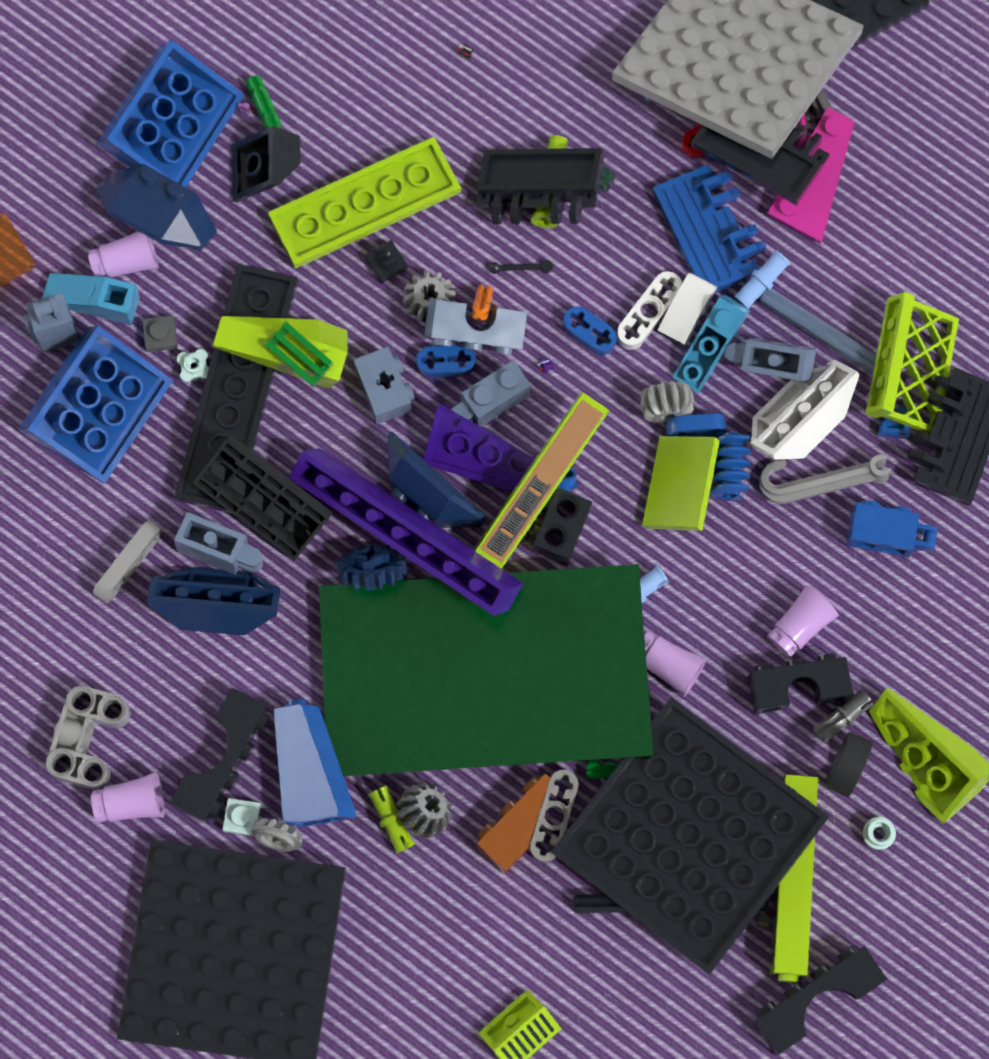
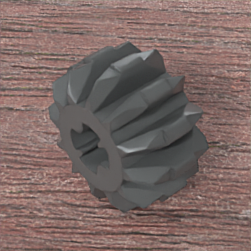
[396,781,454,839]

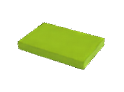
[642,436,720,531]

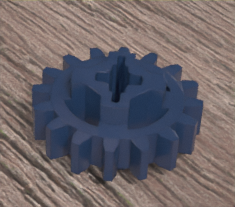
[337,544,407,590]

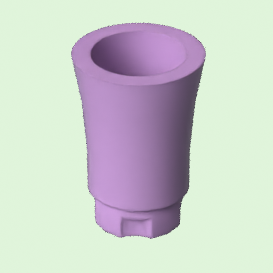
[88,231,159,278]
[767,585,839,657]
[644,631,707,697]
[91,772,165,822]

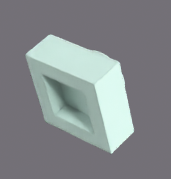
[222,798,261,837]

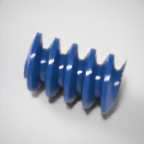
[709,432,752,501]

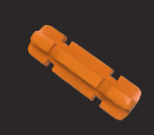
[471,284,494,321]

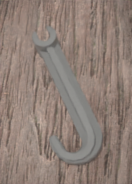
[759,454,891,504]

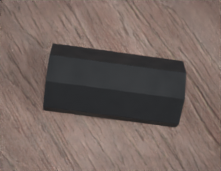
[193,434,333,561]

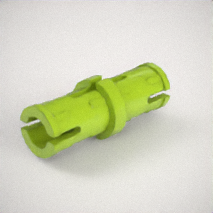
[368,785,415,853]

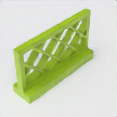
[865,292,959,434]

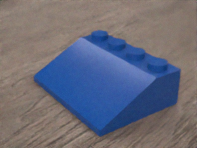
[96,40,244,187]
[18,325,173,484]

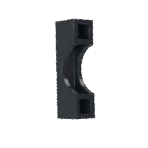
[170,687,270,825]
[752,945,888,1056]

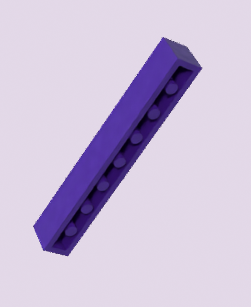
[289,448,524,616]

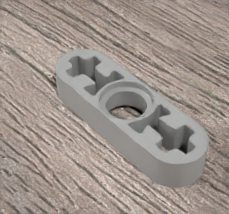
[93,520,163,603]
[530,770,578,863]

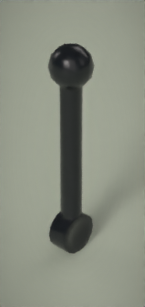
[488,260,553,274]

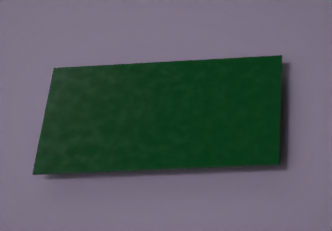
[319,564,653,776]

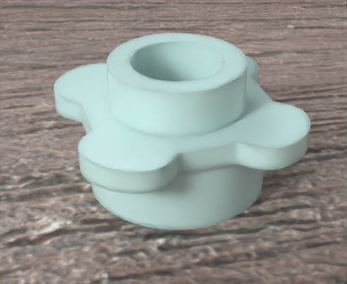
[177,349,209,382]

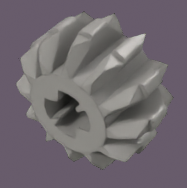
[403,270,456,323]
[640,381,694,423]

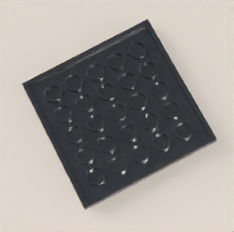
[551,697,830,976]
[117,840,346,1059]

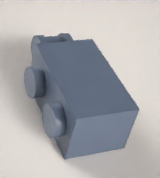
[23,293,79,352]
[725,338,816,381]
[451,360,531,427]
[174,512,263,575]

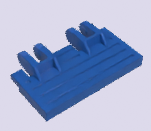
[652,165,767,293]

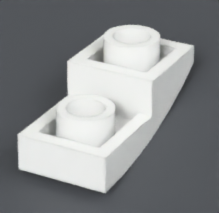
[658,273,717,344]

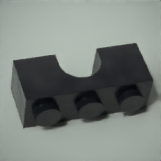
[747,653,853,715]

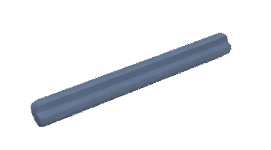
[760,288,876,374]

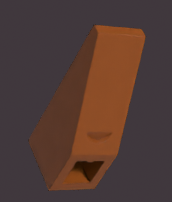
[476,773,550,875]

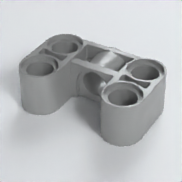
[46,686,131,790]

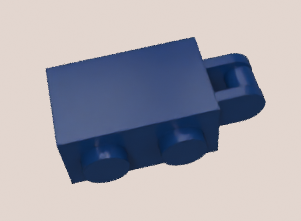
[846,500,938,558]

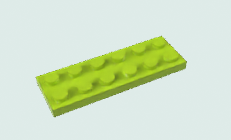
[268,137,461,269]

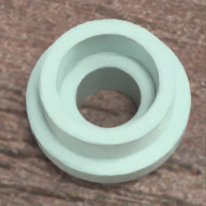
[862,817,896,850]

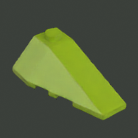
[212,316,348,389]
[869,688,989,824]

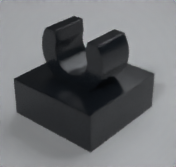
[365,240,408,284]

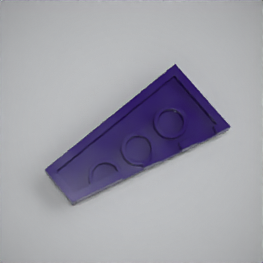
[423,403,535,491]

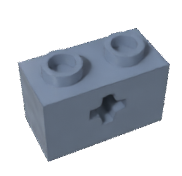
[353,347,415,425]

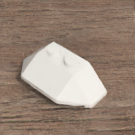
[751,360,859,460]

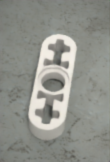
[617,272,682,350]

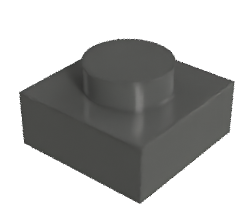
[143,316,178,353]

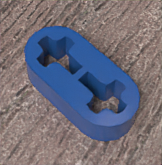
[563,307,617,356]
[416,345,476,378]
[665,413,726,437]

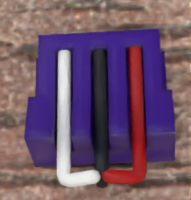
[538,358,554,373]

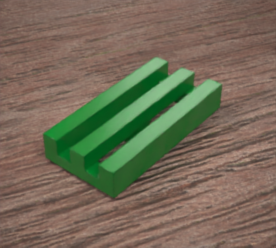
[265,321,334,387]

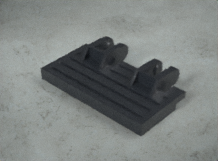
[691,124,830,206]
[476,148,605,224]
[907,367,989,506]

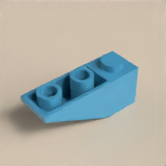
[42,273,140,326]
[672,294,751,394]

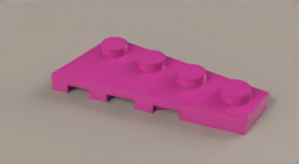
[767,107,855,244]

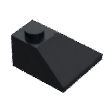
[232,126,301,203]

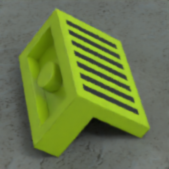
[478,989,561,1059]

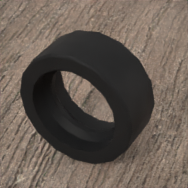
[825,732,873,797]

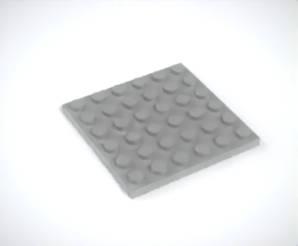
[612,0,863,159]

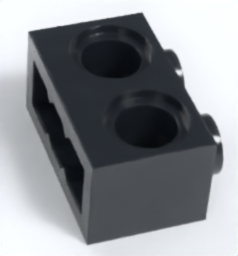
[529,487,593,566]

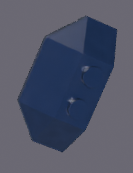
[95,164,217,251]
[388,431,486,528]
[147,567,281,636]

